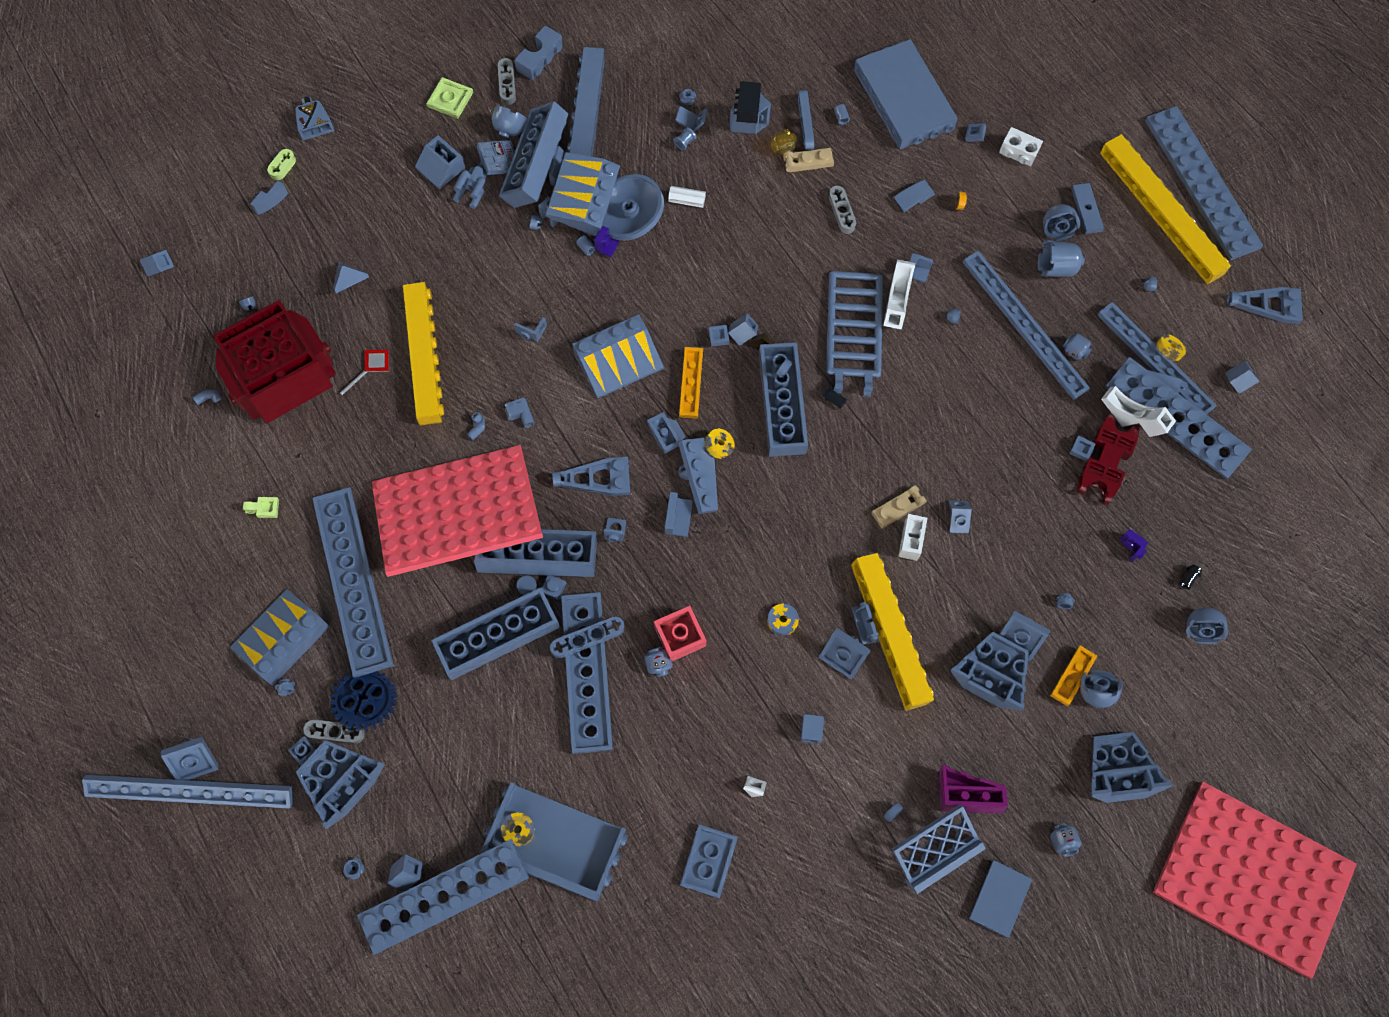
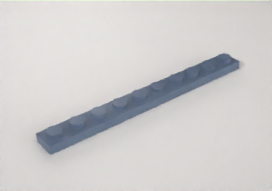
[963,251,1090,400]
[82,775,293,808]

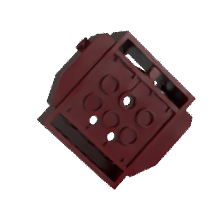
[213,299,336,424]

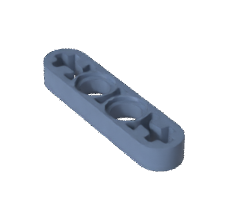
[798,90,814,150]
[550,617,625,658]

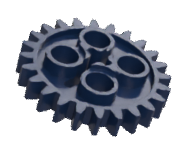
[330,670,397,732]

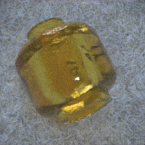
[770,129,797,155]

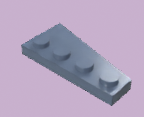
[678,437,718,514]

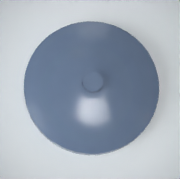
[601,174,664,241]

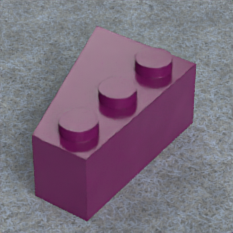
[938,765,1008,814]

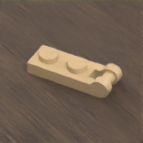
[783,148,834,172]
[871,485,927,529]

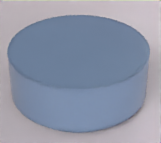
[776,359,792,378]
[517,576,537,596]
[884,803,903,823]

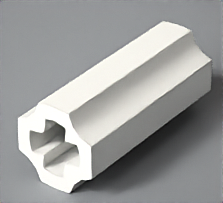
[668,186,706,208]

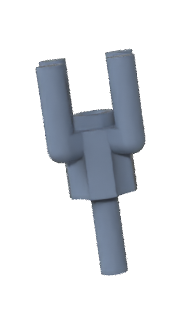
[453,160,487,209]

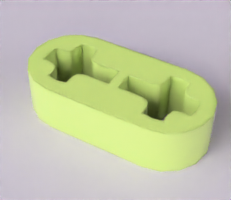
[267,149,296,180]

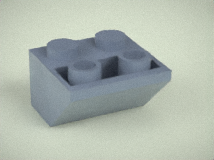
[729,93,771,134]
[415,135,465,190]

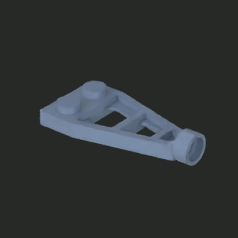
[1227,287,1303,324]
[552,457,630,496]

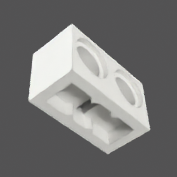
[999,127,1043,167]
[898,514,927,561]

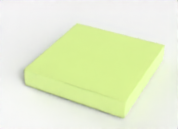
[426,77,473,119]

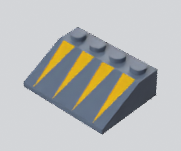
[545,152,620,236]
[572,314,664,399]
[230,589,329,686]

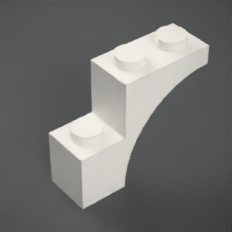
[884,259,915,330]
[1101,386,1176,437]

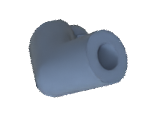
[193,389,222,405]
[466,412,485,441]

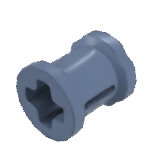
[673,127,697,151]

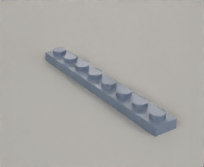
[1097,302,1217,415]

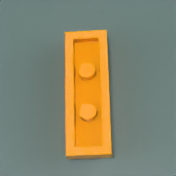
[1050,645,1097,706]

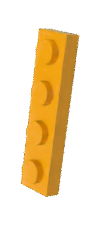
[679,347,703,419]

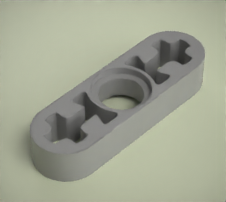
[498,58,516,105]
[829,186,856,234]
[304,720,364,744]

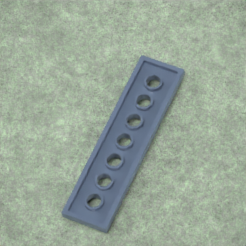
[1105,357,1252,479]
[561,592,613,754]
[357,839,529,955]

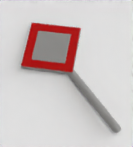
[340,350,389,395]

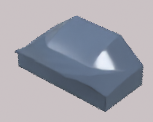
[647,412,686,454]

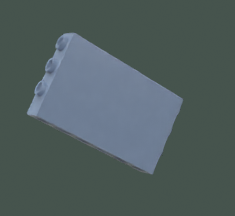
[854,39,958,150]
[480,782,628,902]

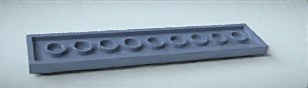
[1145,106,1263,261]
[313,487,394,678]

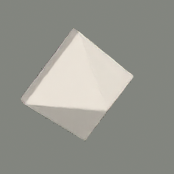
[744,776,767,797]

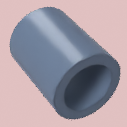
[834,104,850,125]
[576,235,595,256]

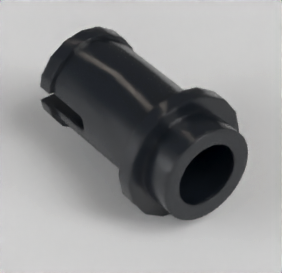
[823,387,847,409]
[1179,564,1202,590]

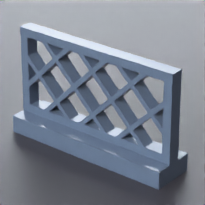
[891,804,986,894]

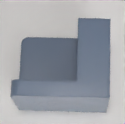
[140,250,174,276]
[910,253,933,283]
[728,313,758,345]
[1226,360,1259,393]
[800,714,824,744]
[388,854,422,891]

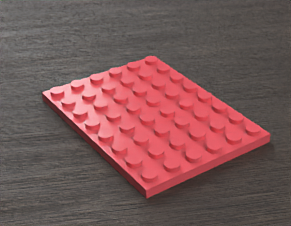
[372,445,543,577]
[1153,782,1357,979]

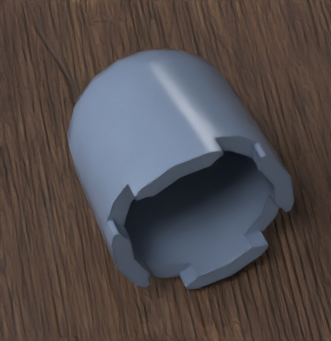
[1037,240,1084,277]

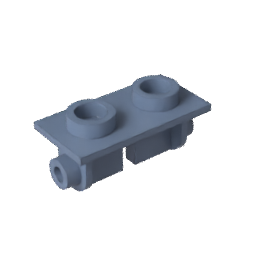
[851,602,880,645]

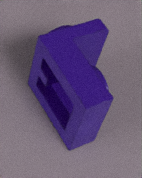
[594,226,619,257]
[1120,529,1149,562]

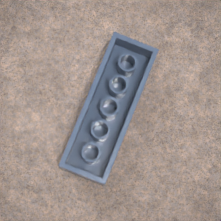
[499,101,568,208]
[759,343,808,457]
[474,529,597,577]
[431,588,560,680]

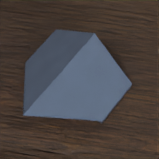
[333,262,369,293]

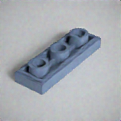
[1071,183,1104,234]

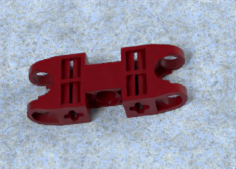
[1077,414,1139,505]

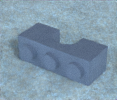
[514,26,563,81]

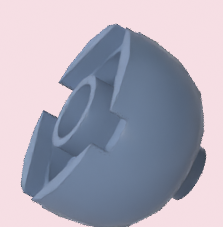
[492,106,527,139]
[1043,204,1080,241]
[1186,607,1228,645]
[1080,670,1123,708]

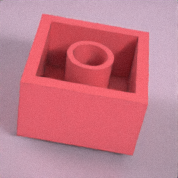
[654,606,707,661]

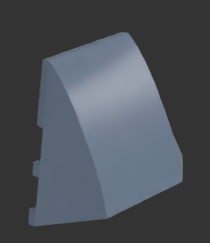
[951,632,1029,711]
[1091,732,1173,803]
[296,740,385,829]

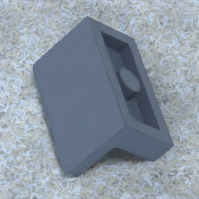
[665,492,693,537]

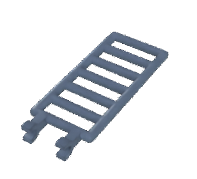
[826,271,883,397]

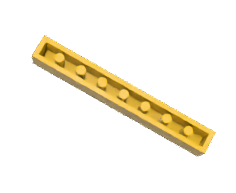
[403,282,444,425]
[851,553,934,711]

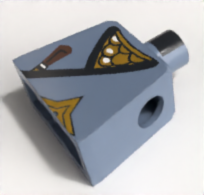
[295,97,335,140]

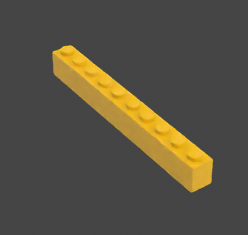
[1100,134,1231,285]

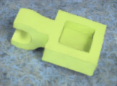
[243,497,279,518]

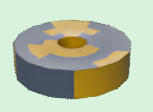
[767,603,799,636]

